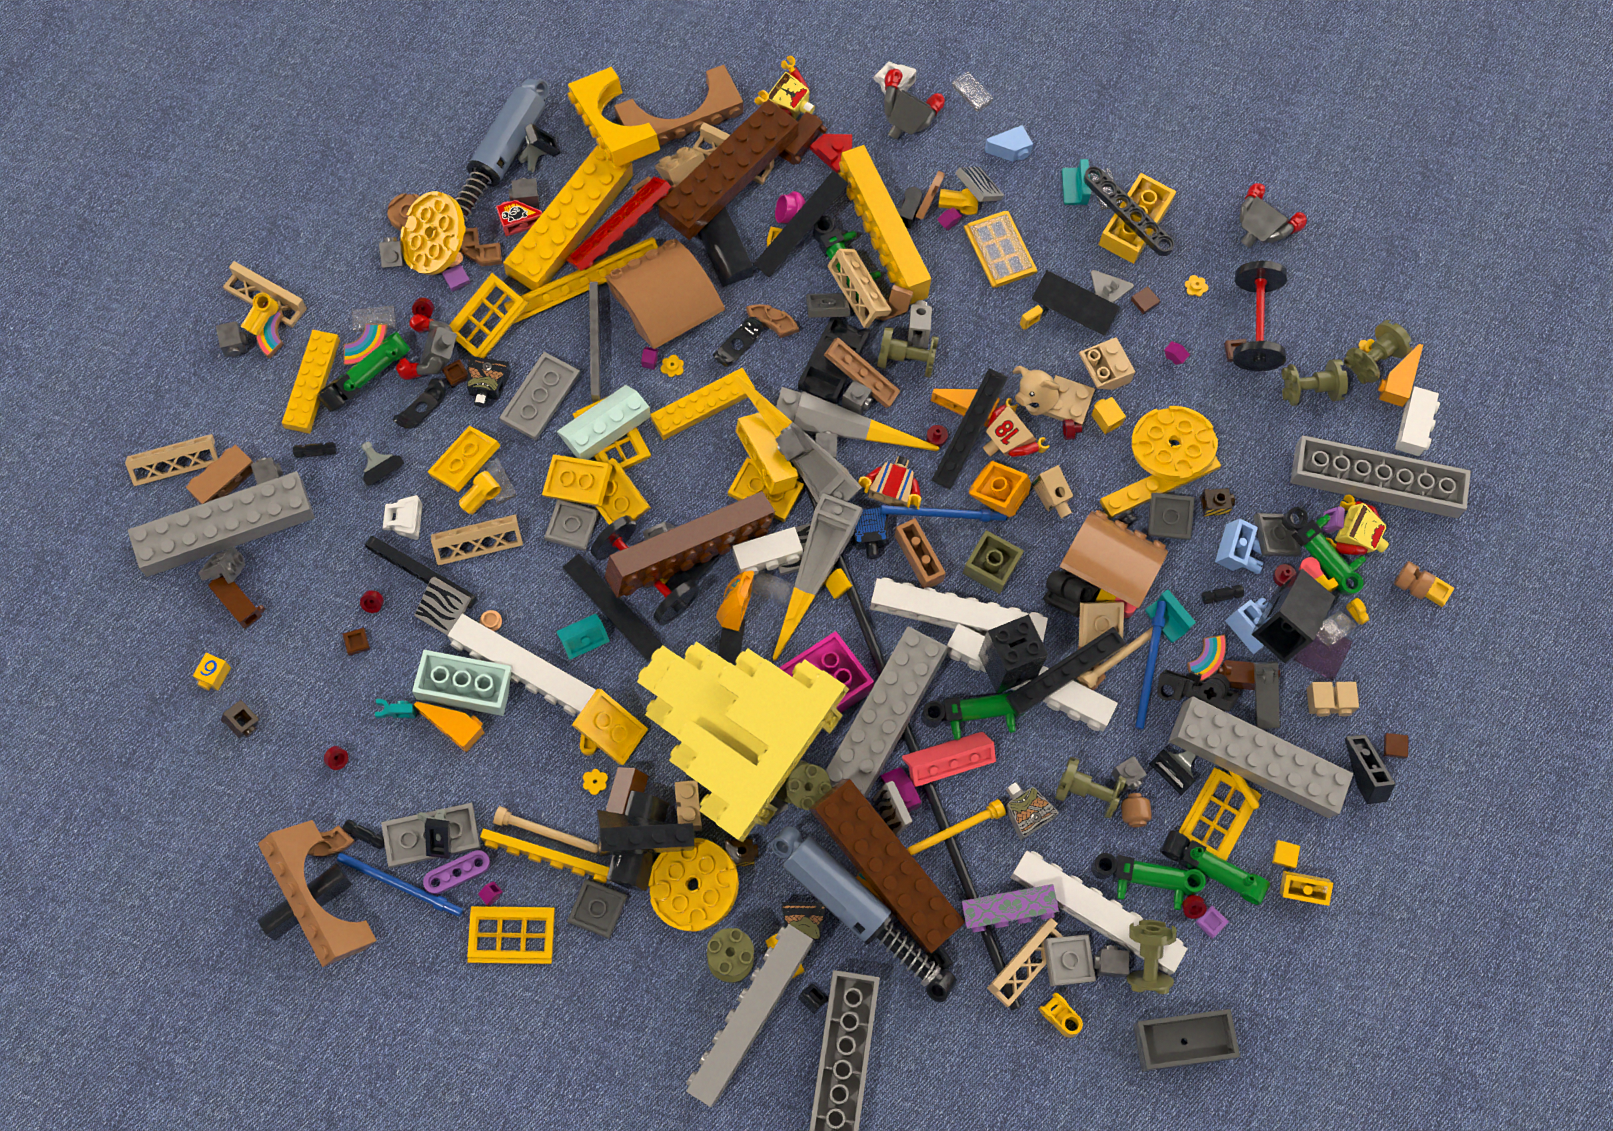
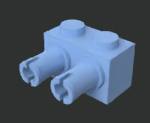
[1215,519,1263,574]
[1225,598,1268,654]

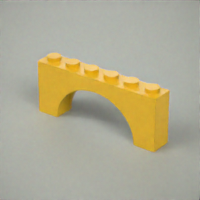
[567,67,660,168]

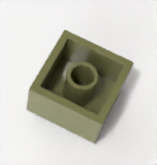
[962,530,1024,594]

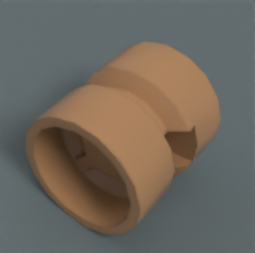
[1394,561,1436,600]

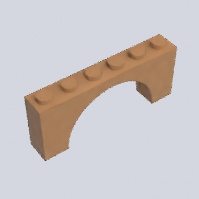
[614,65,743,146]
[258,820,377,967]

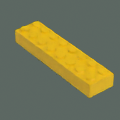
[282,330,340,434]
[650,368,755,441]

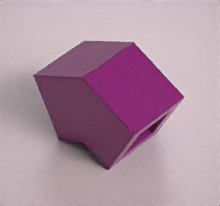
[937,207,962,230]
[1164,341,1190,365]
[641,346,659,370]
[478,881,503,907]

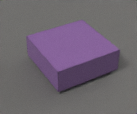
[442,264,470,292]
[1323,506,1345,533]
[1195,906,1229,939]

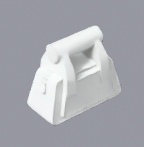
[873,61,916,95]
[383,495,423,540]

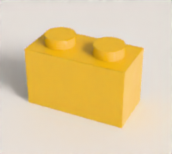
[1279,871,1333,906]

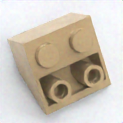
[655,147,705,186]
[1079,337,1135,390]

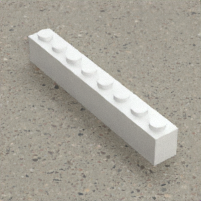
[870,578,1048,642]
[448,614,596,716]
[947,623,1118,731]
[1010,851,1188,976]

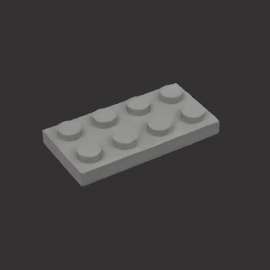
[499,352,580,440]
[381,803,481,868]

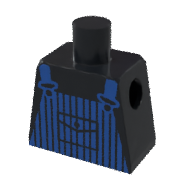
[852,508,888,559]

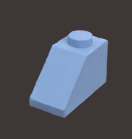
[984,125,1033,162]

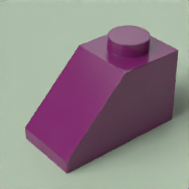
[880,767,921,812]

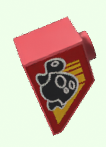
[496,200,542,236]

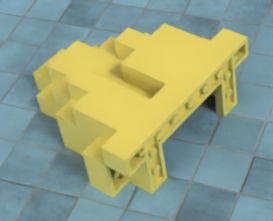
[637,641,849,842]

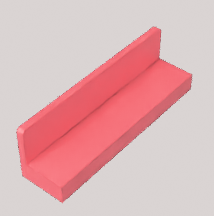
[902,732,996,787]

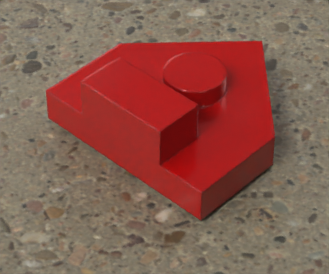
[810,134,852,174]

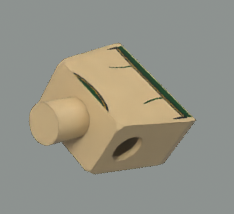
[1031,465,1073,519]

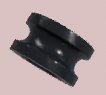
[1117,510,1138,528]

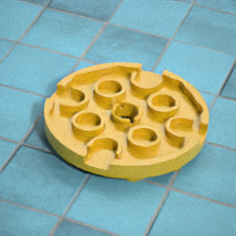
[400,191,466,275]
[1131,406,1218,480]
[648,838,739,932]

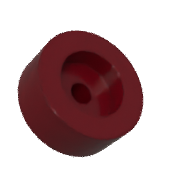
[412,297,434,318]
[1062,419,1082,440]
[926,425,948,447]
[1273,564,1296,586]
[360,590,384,613]
[324,746,349,770]
[1182,895,1207,919]

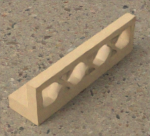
[692,122,774,185]
[828,249,892,328]
[223,261,307,328]
[125,434,219,486]
[431,514,523,565]
[987,918,1063,1008]

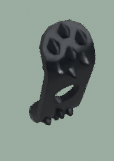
[713,317,763,367]
[393,378,446,429]

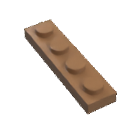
[824,338,900,408]

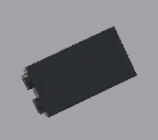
[1251,569,1335,663]
[978,614,1048,694]

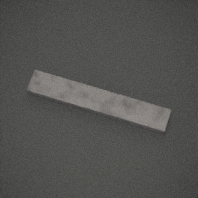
[589,282,601,403]

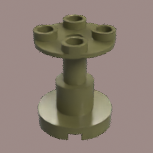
[1344,320,1413,384]
[877,327,939,378]
[1281,359,1348,406]
[1055,756,1126,819]
[775,760,832,810]
[1126,920,1177,994]
[707,928,754,984]

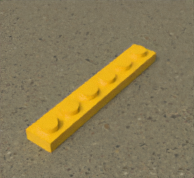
[1099,456,1221,519]
[480,828,612,883]

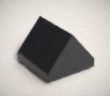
[925,944,954,970]
[798,983,828,1015]

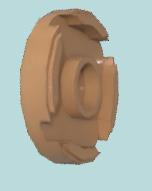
[387,193,420,231]

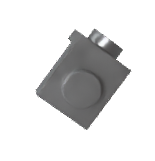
[379,237,404,268]

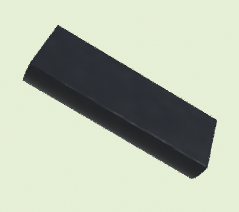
[698,207,753,287]
[1031,270,1120,336]
[607,790,669,891]
[258,863,353,941]

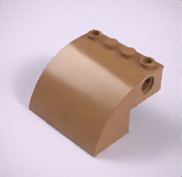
[605,238,725,349]
[1059,510,1168,608]

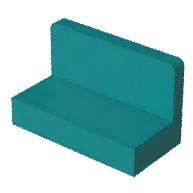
[1061,159,1091,205]
[1145,590,1196,643]
[557,614,610,660]

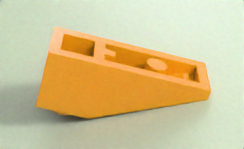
[1378,344,1423,407]
[931,389,1000,427]
[414,702,484,752]

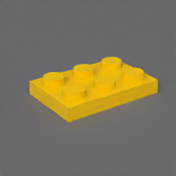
[427,425,500,492]
[542,454,612,507]
[728,457,804,522]
[596,458,651,525]
[572,689,648,765]

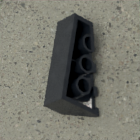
[597,809,695,856]

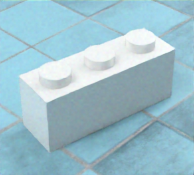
[1395,386,1440,456]
[733,527,803,575]

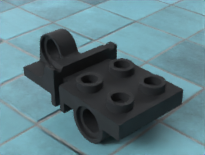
[1042,569,1099,618]
[1157,669,1239,712]

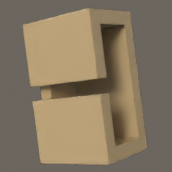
[1306,682,1359,717]
[675,780,702,831]

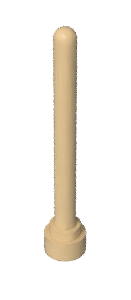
[1077,627,1153,689]
[493,806,599,853]

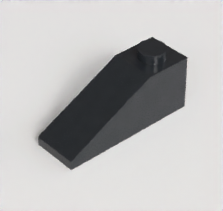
[1345,734,1395,804]

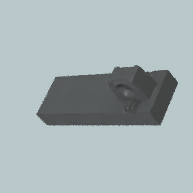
[1254,661,1280,729]

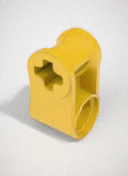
[1038,992,1083,1038]

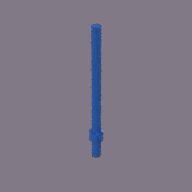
[880,505,1007,522]
[1135,601,1166,730]
[337,853,464,917]

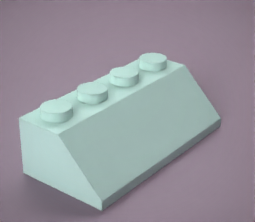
[557,385,651,460]
[412,650,511,716]

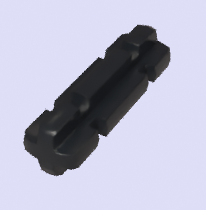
[293,442,336,458]
[1201,585,1244,605]
[342,819,385,849]

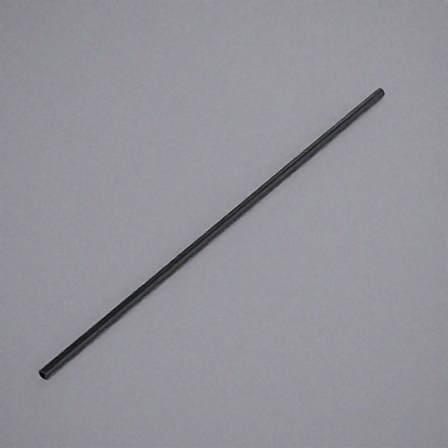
[800,475,1022,1011]

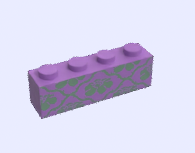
[962,884,1059,932]

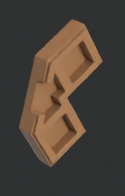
[459,227,502,267]
[865,285,913,321]

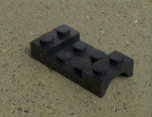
[798,317,871,405]

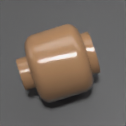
[1121,793,1152,828]

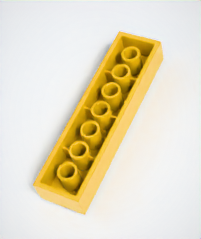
[503,145,633,291]
[838,145,931,305]

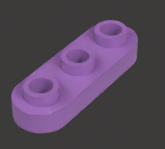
[423,850,490,895]

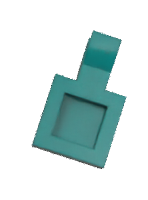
[375,699,416,719]

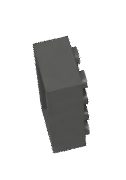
[1133,1009,1240,1072]

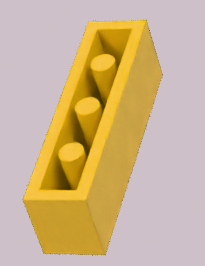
[735,413,798,495]

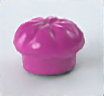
[775,191,806,224]

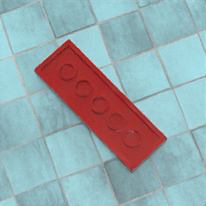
[566,176,671,271]

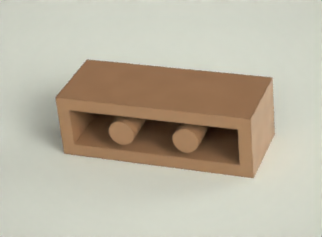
[186,444,253,504]
[894,518,946,589]

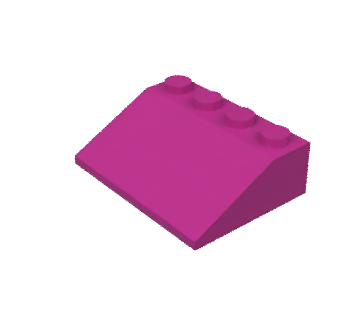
[779,631,874,713]

